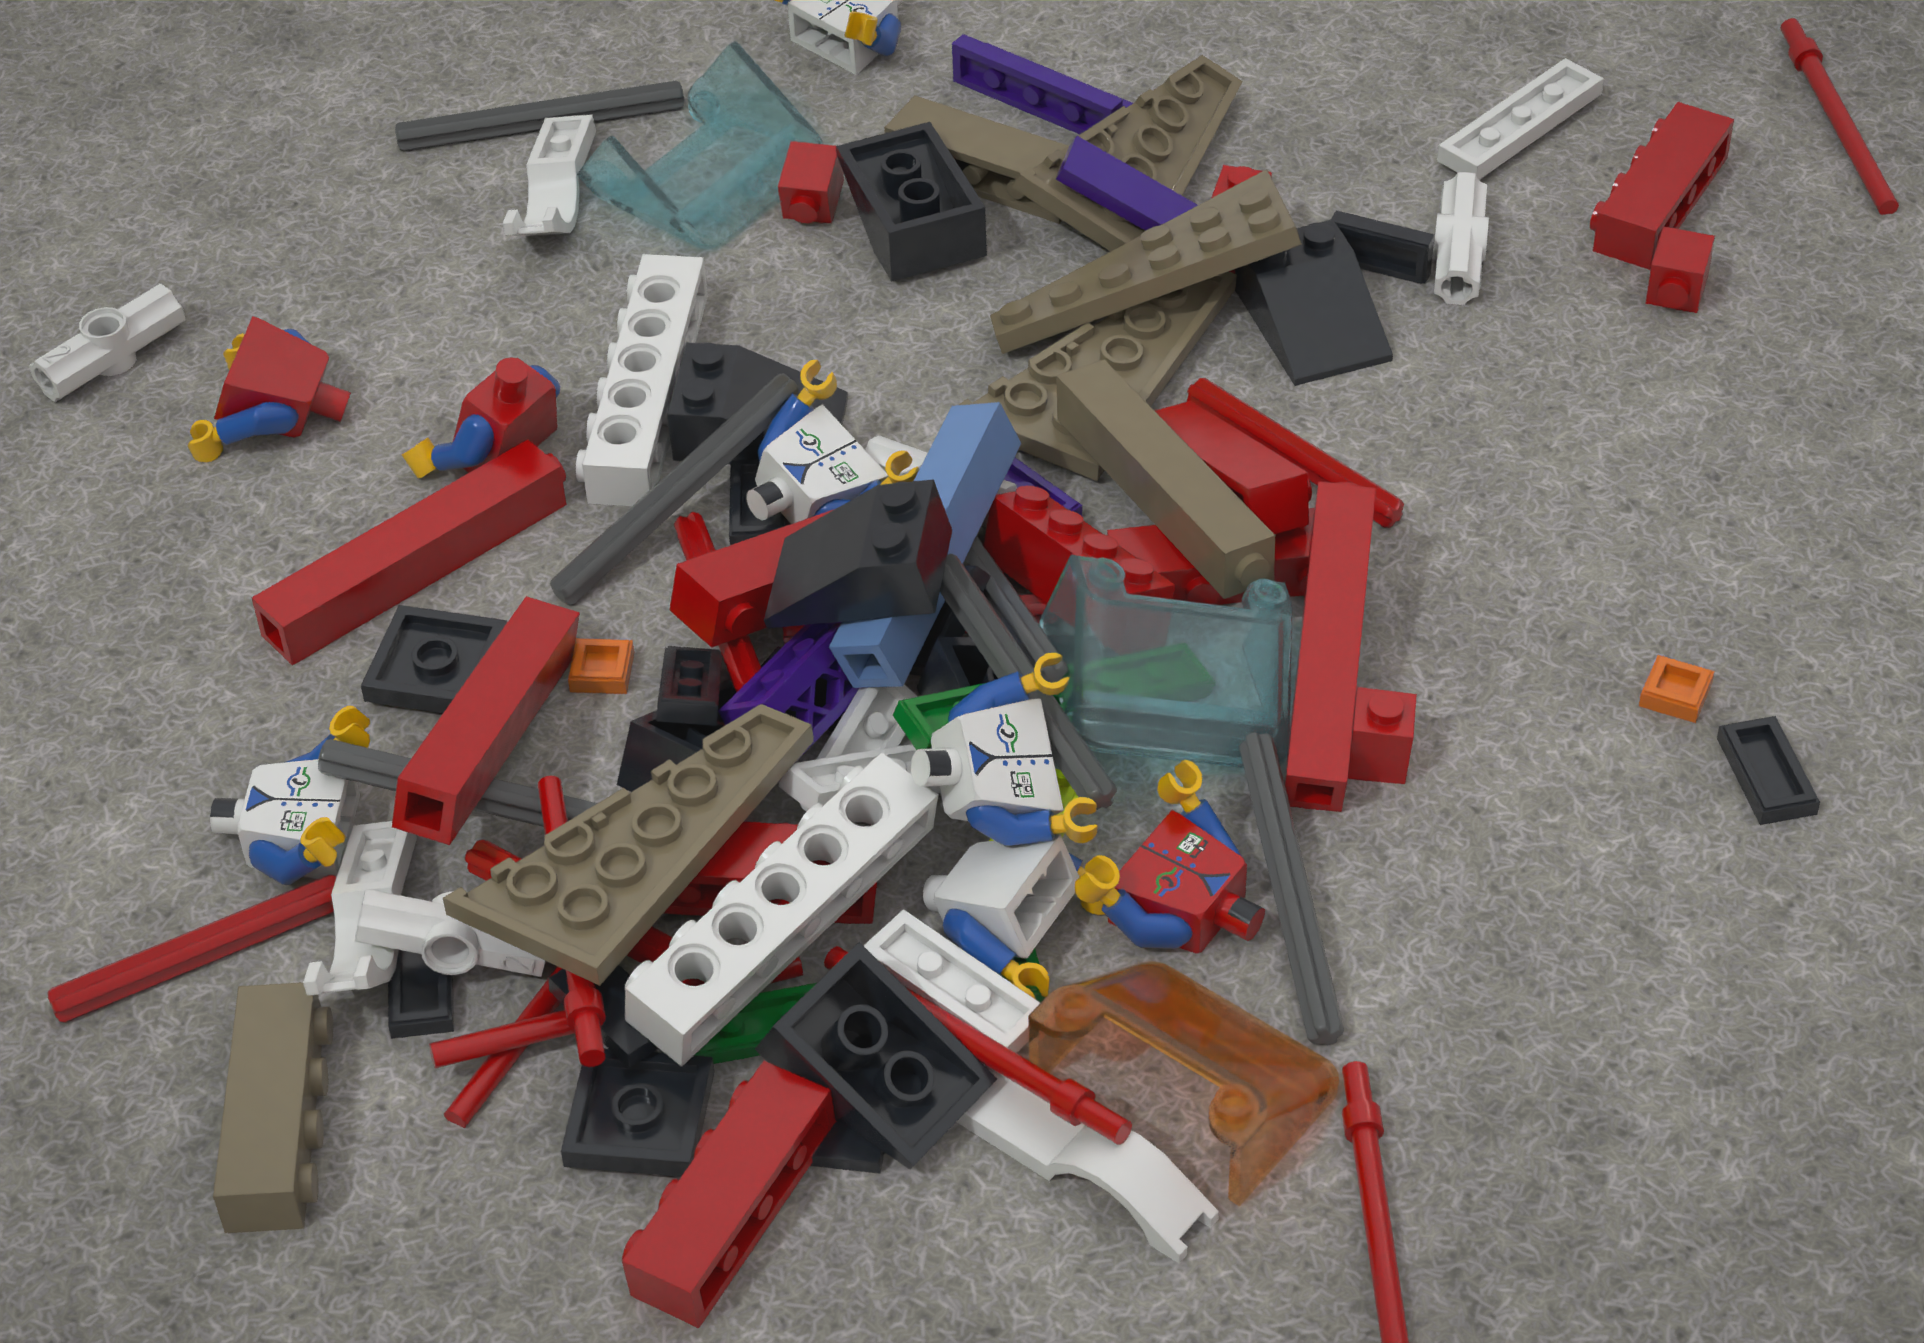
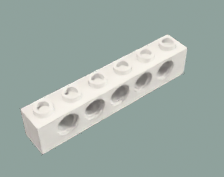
[576,254,708,506]
[625,752,938,1067]

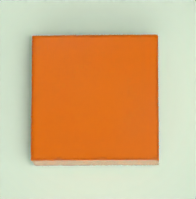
[568,638,635,694]
[1639,655,1715,723]

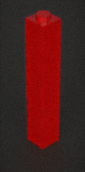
[251,439,567,666]
[1284,481,1376,812]
[392,596,580,845]

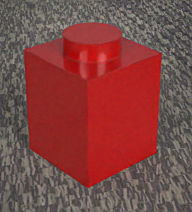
[778,141,844,224]
[1645,226,1715,313]
[1348,687,1417,784]

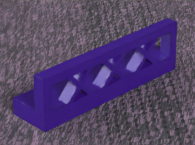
[952,34,1133,135]
[718,622,859,763]

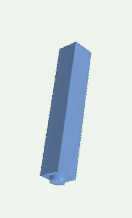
[829,402,1021,688]

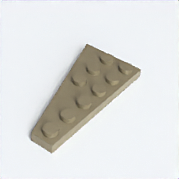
[1011,55,1243,251]
[990,169,1302,354]
[958,271,1237,481]
[442,704,814,985]

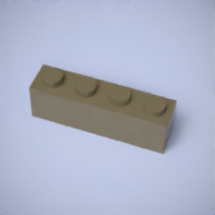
[884,95,1068,224]
[213,982,333,1233]

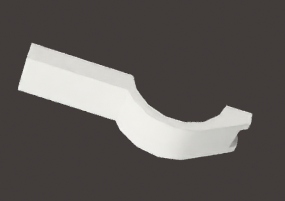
[502,115,596,237]
[303,821,417,996]
[957,1062,1219,1264]

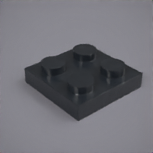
[361,605,507,713]
[561,1048,715,1177]

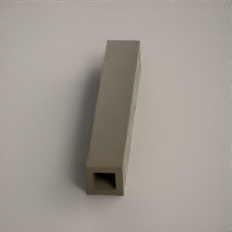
[1056,359,1275,599]

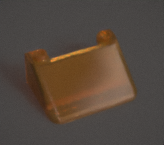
[1028,961,1339,1206]

